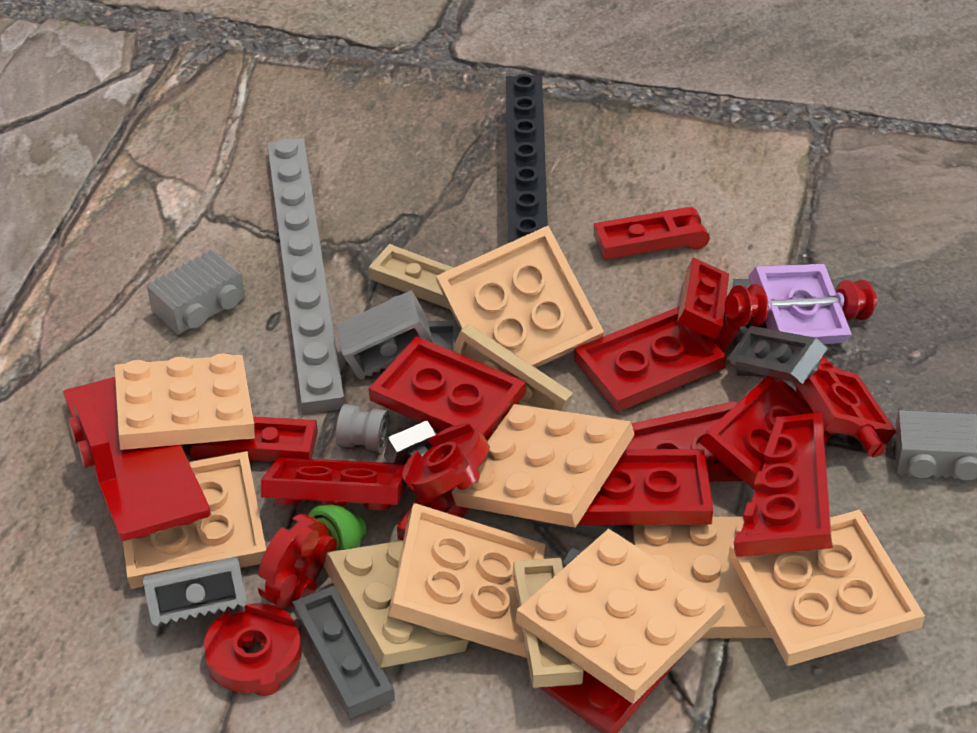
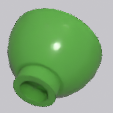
[309,505,367,566]

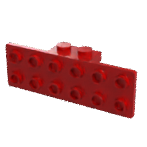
[63,377,211,541]

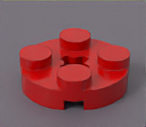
[402,423,490,504]
[258,514,337,608]
[203,603,302,696]

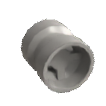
[336,404,390,453]

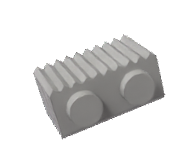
[147,249,245,335]
[336,290,433,379]
[894,410,977,480]
[143,556,247,626]

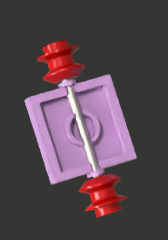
[725,264,877,344]

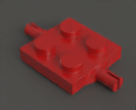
[794,355,896,458]

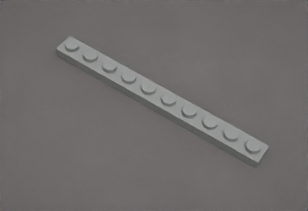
[267,138,345,415]

